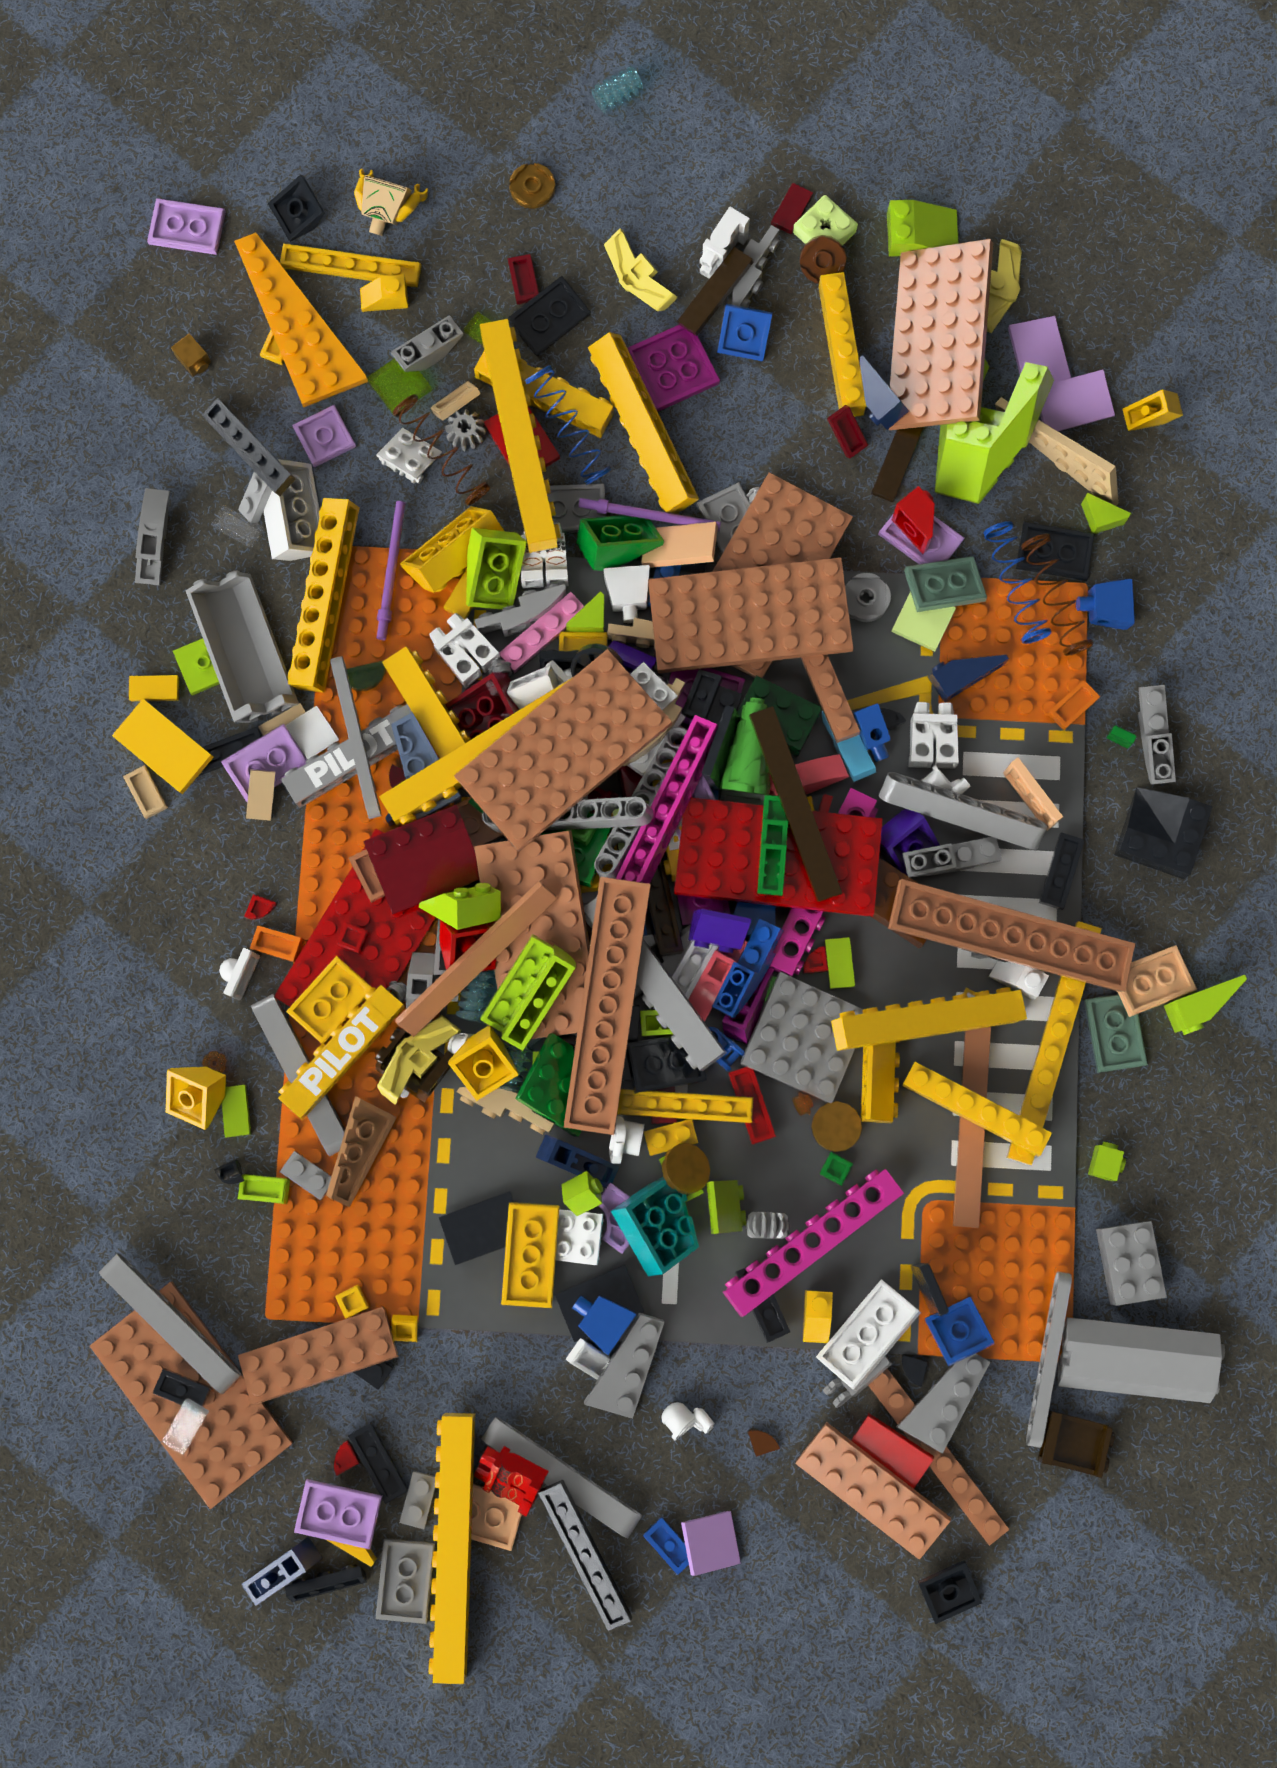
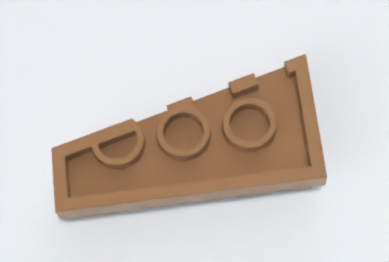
[326,1096,397,1207]

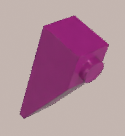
[722,967,775,1044]

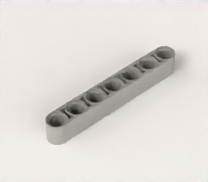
[594,727,687,879]
[879,772,1048,850]
[482,797,653,833]
[251,994,345,1156]
[99,1253,241,1394]
[481,1416,642,1539]

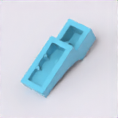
[821,711,876,782]

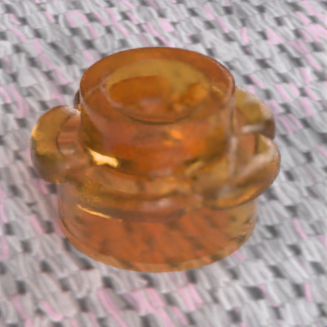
[202,1051,227,1073]
[792,1092,814,1116]

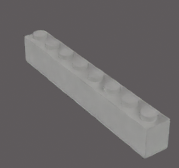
[584,897,727,1071]

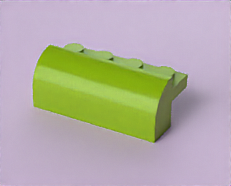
[480,934,576,1051]

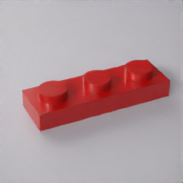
[728,1067,776,1145]

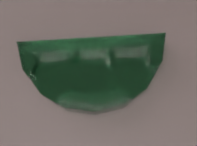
[347,660,386,691]

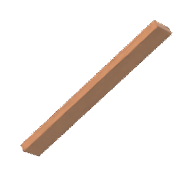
[395,881,557,1037]
[953,1027,991,1228]

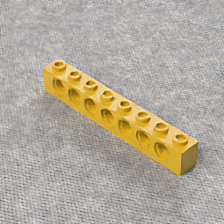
[288,498,360,692]

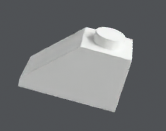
[989,960,1049,1000]

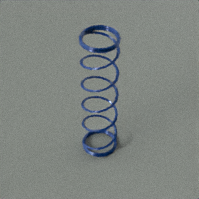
[525,365,611,485]
[983,521,1052,644]

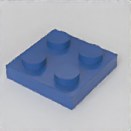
[717,304,773,361]
[925,1297,994,1367]

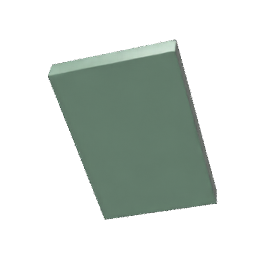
[904,556,987,612]
[1084,994,1148,1073]

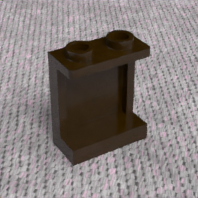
[375,1028,454,1103]
[1037,1410,1115,1478]

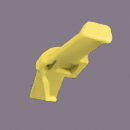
[604,228,677,311]
[987,239,1022,333]
[377,1015,461,1104]

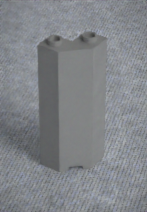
[185,570,299,723]
[1057,1317,1225,1403]

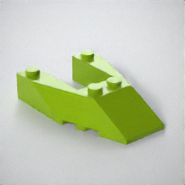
[935,359,1054,504]

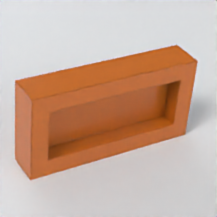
[1047,679,1100,731]
[250,926,304,962]

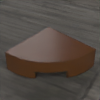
[748,1430,780,1457]

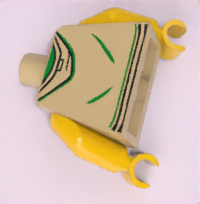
[354,169,428,236]

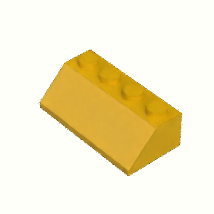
[400,506,504,593]
[861,1041,900,1123]

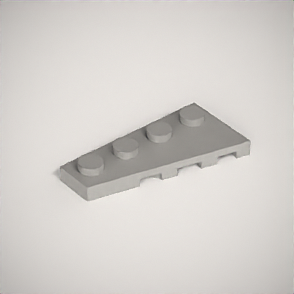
[584,1313,664,1419]
[896,1353,990,1454]

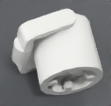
[609,1116,645,1164]

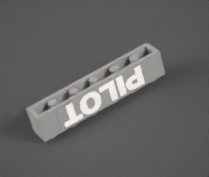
[281,704,424,808]

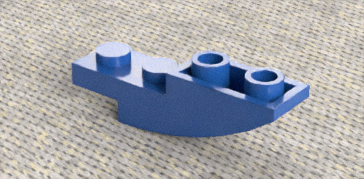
[712,918,784,1018]

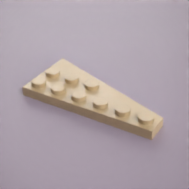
[995,397,1119,506]

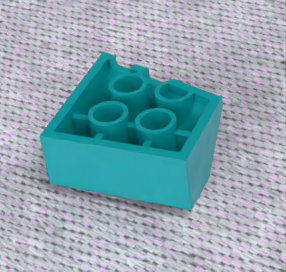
[611,1177,699,1277]

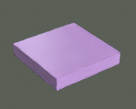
[292,405,356,467]
[681,1511,741,1576]

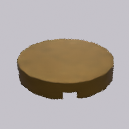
[509,163,556,209]
[811,1101,862,1152]
[662,1143,710,1194]

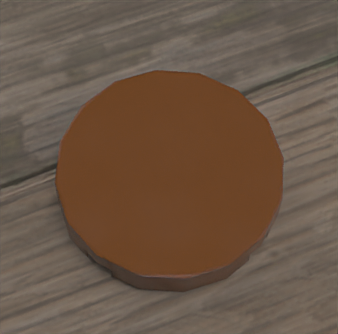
[800,235,847,284]

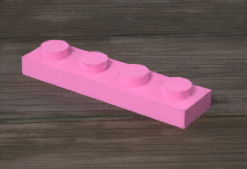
[499,592,584,673]

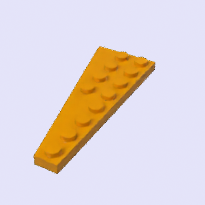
[234,233,368,408]

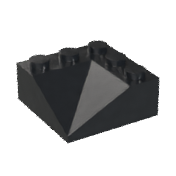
[1114,787,1213,879]

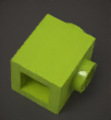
[1088,1142,1126,1182]
[561,1171,603,1216]

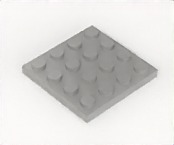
[740,972,864,1103]

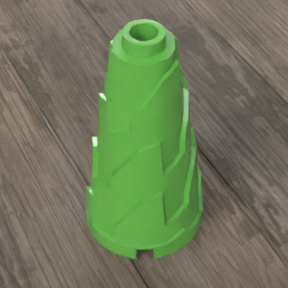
[720,698,770,795]

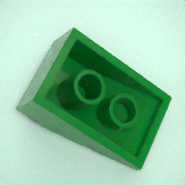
[576,515,664,571]

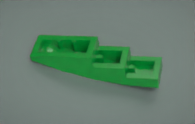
[757,795,788,896]

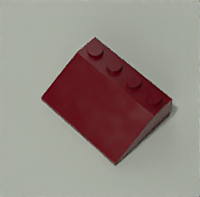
[445,672,520,740]
[363,805,480,914]

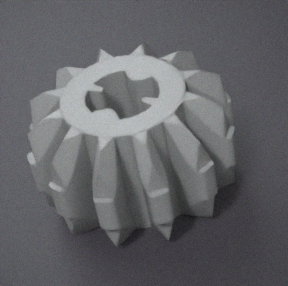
[445,409,486,452]
[746,1212,789,1239]

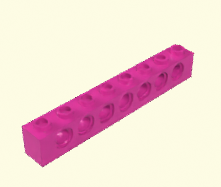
[616,715,718,884]
[770,788,879,977]
[723,1169,904,1317]

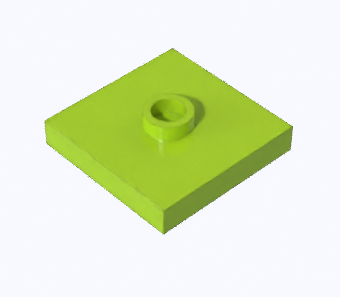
[173,638,220,695]

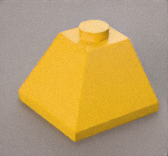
[448,1025,519,1101]
[166,1067,226,1130]

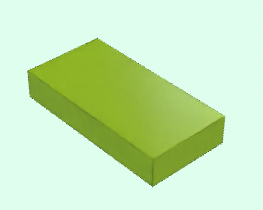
[825,937,855,989]
[222,1085,251,1138]
[238,1174,290,1204]

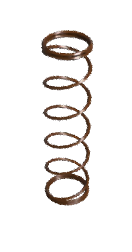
[393,394,490,506]
[1021,534,1093,656]

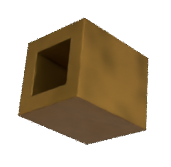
[171,333,211,377]

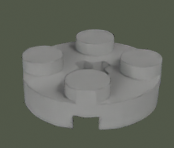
[845,573,891,622]

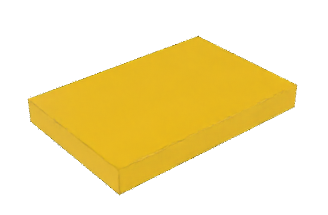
[286,956,372,1044]

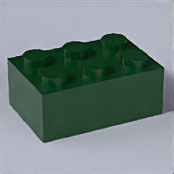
[737,675,822,756]

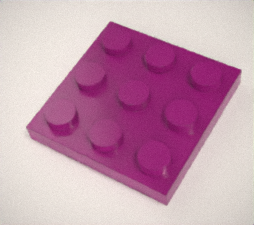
[627,325,720,412]

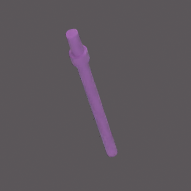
[579,498,721,531]
[376,501,406,640]

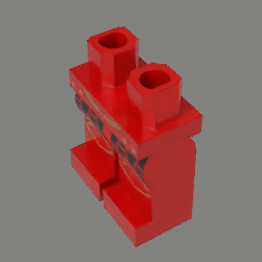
[474,1446,549,1517]

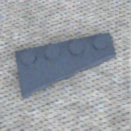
[391,712,461,820]

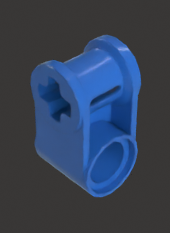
[708,1027,745,1072]

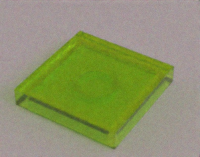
[367,358,432,417]

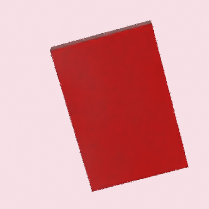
[484,407,560,467]
[851,1413,934,1489]

